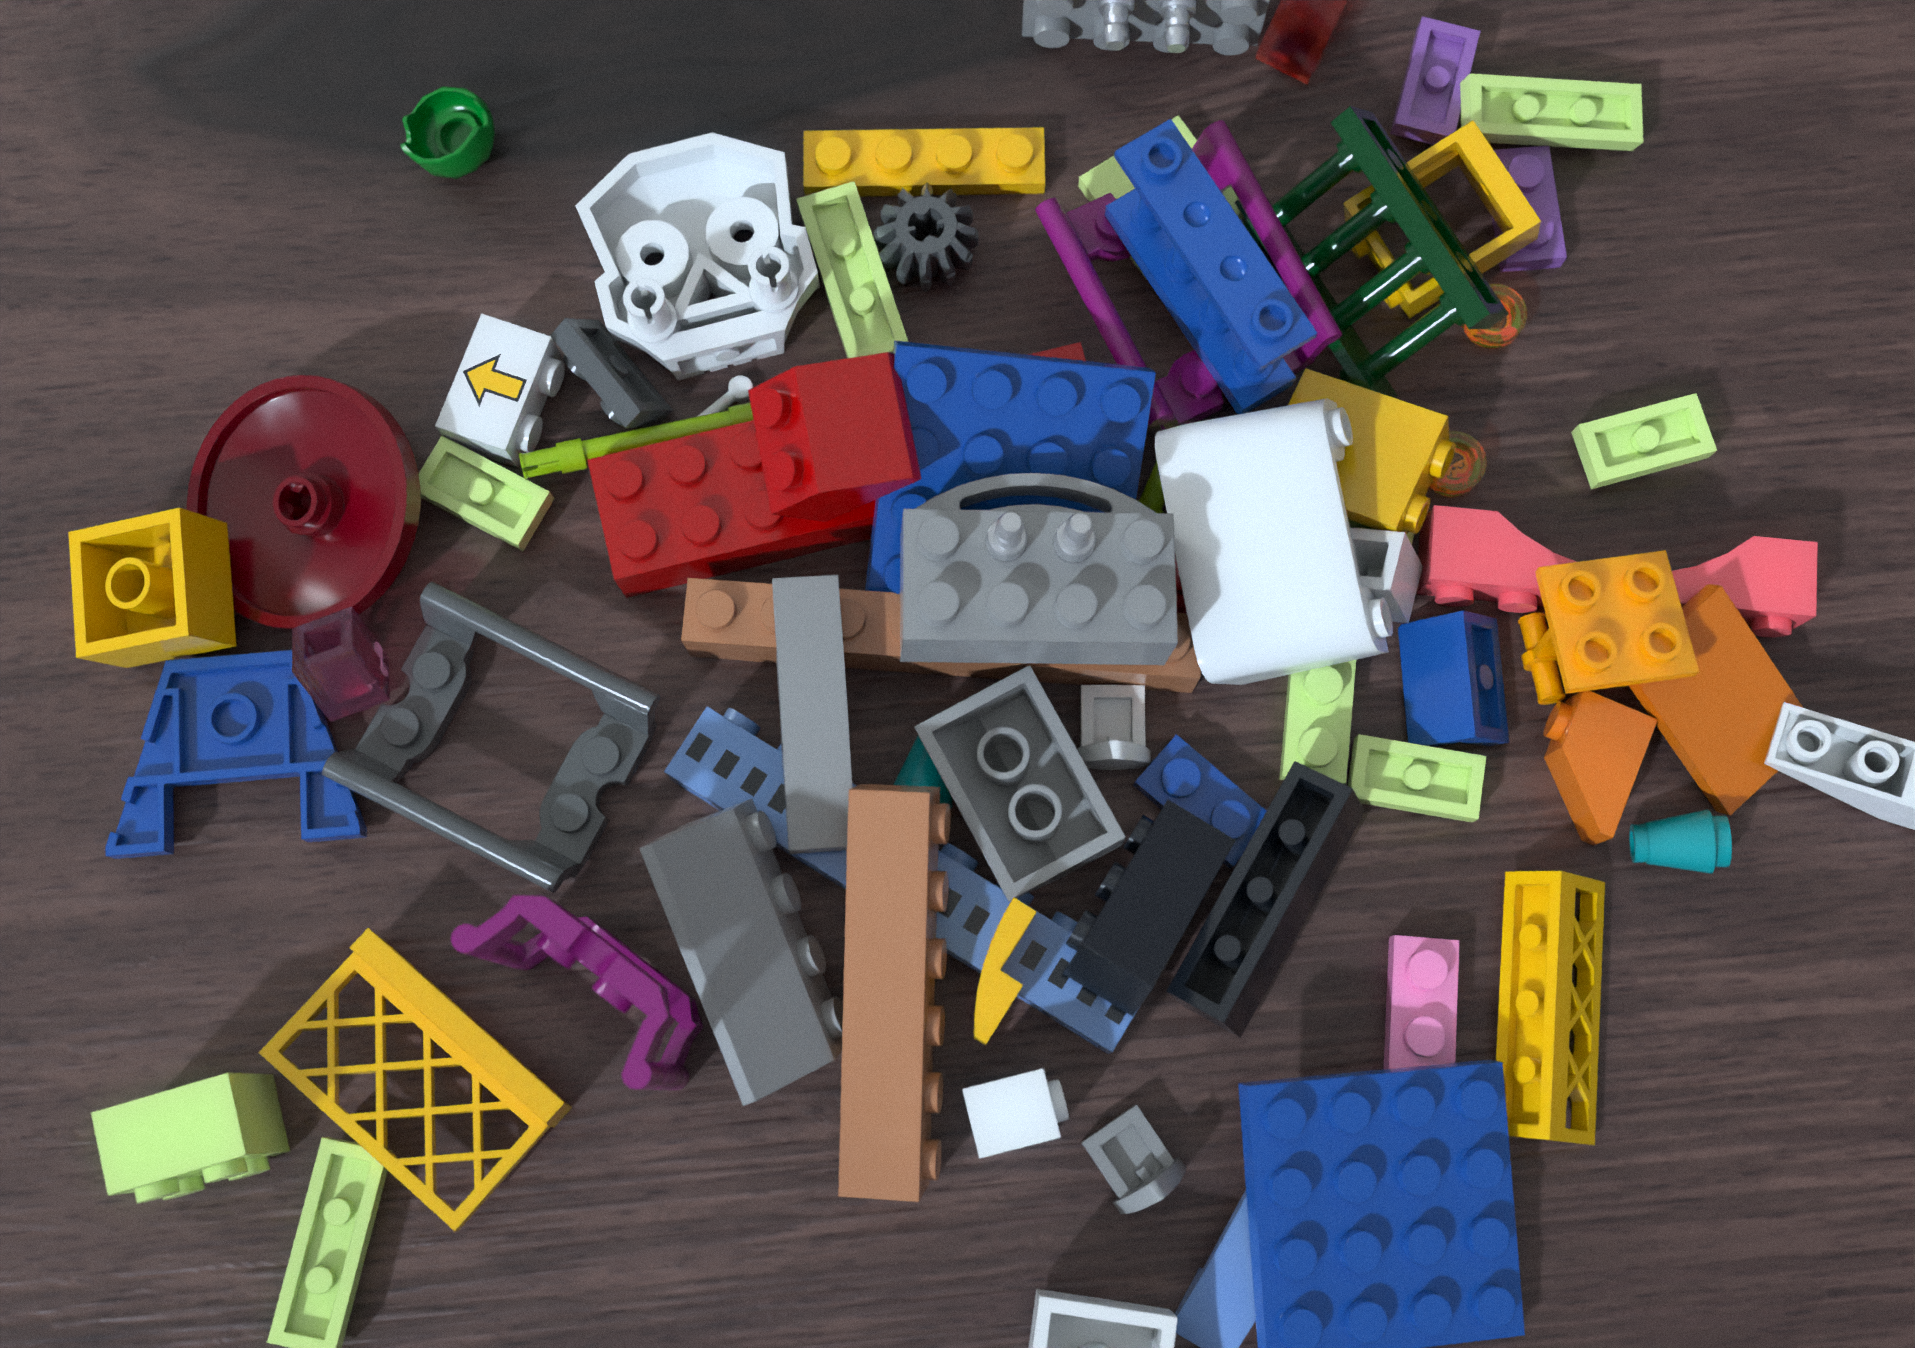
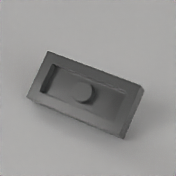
[550,318,673,428]

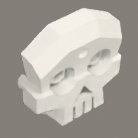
[575,133,820,380]

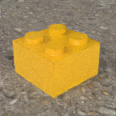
[68,507,236,668]

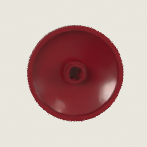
[187,375,421,630]

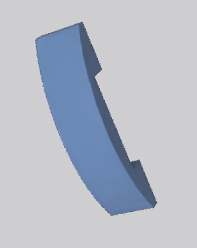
[1175,1190,1256,1348]

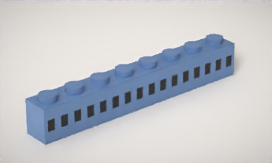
[664,707,1139,1054]

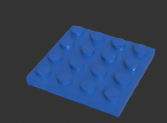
[865,340,1156,594]
[1238,1059,1525,1348]

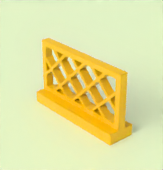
[259,928,572,1232]

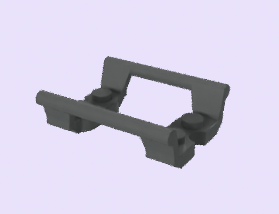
[322,582,660,893]

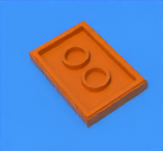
[1628,584,1803,816]

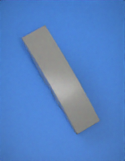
[772,575,852,854]

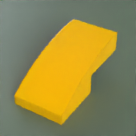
[974,897,1036,1045]

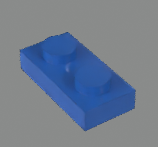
[1133,734,1266,869]

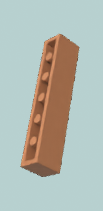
[838,784,950,1202]

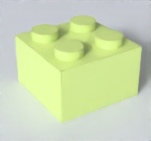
[91,1073,290,1204]

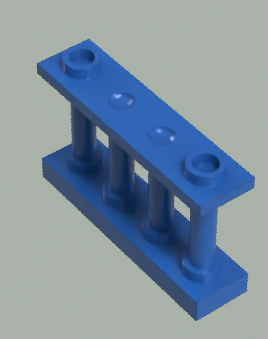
[1104,119,1317,414]

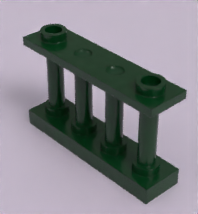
[1234,106,1509,398]

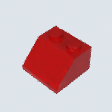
[748,352,922,522]

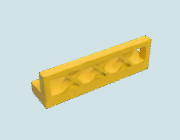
[1496,871,1605,1145]

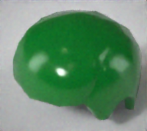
[400,86,495,179]

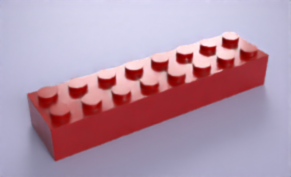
[587,342,1086,598]

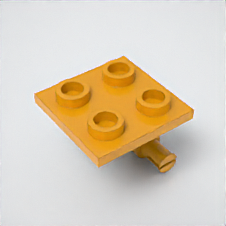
[1518,550,1699,705]

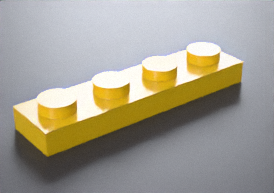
[804,127,1045,196]

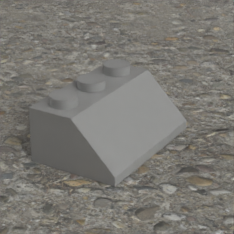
[914,665,1126,902]

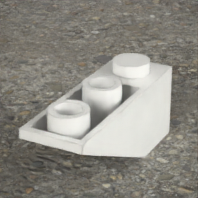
[1764,702,1915,830]

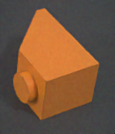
[1543,691,1658,846]

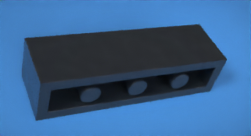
[1166,761,1365,1038]

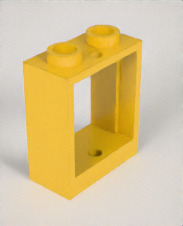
[1343,120,1541,319]

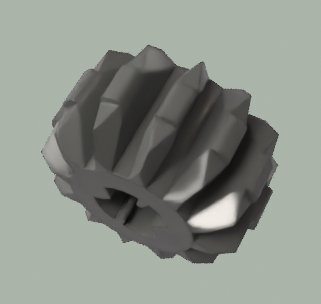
[874,182,979,293]

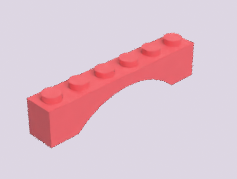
[1416,505,1818,637]

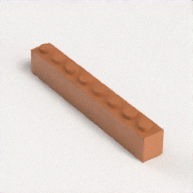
[681,578,1201,693]

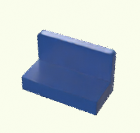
[1398,610,1509,747]

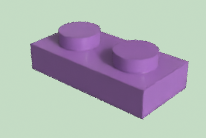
[1390,16,1480,145]
[1492,145,1567,273]

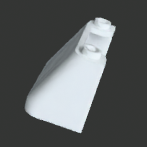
[1155,398,1393,685]

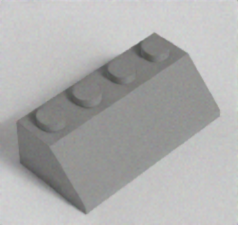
[639,798,843,1106]

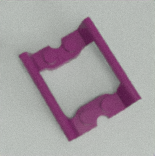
[1035,120,1342,430]
[451,895,704,1090]

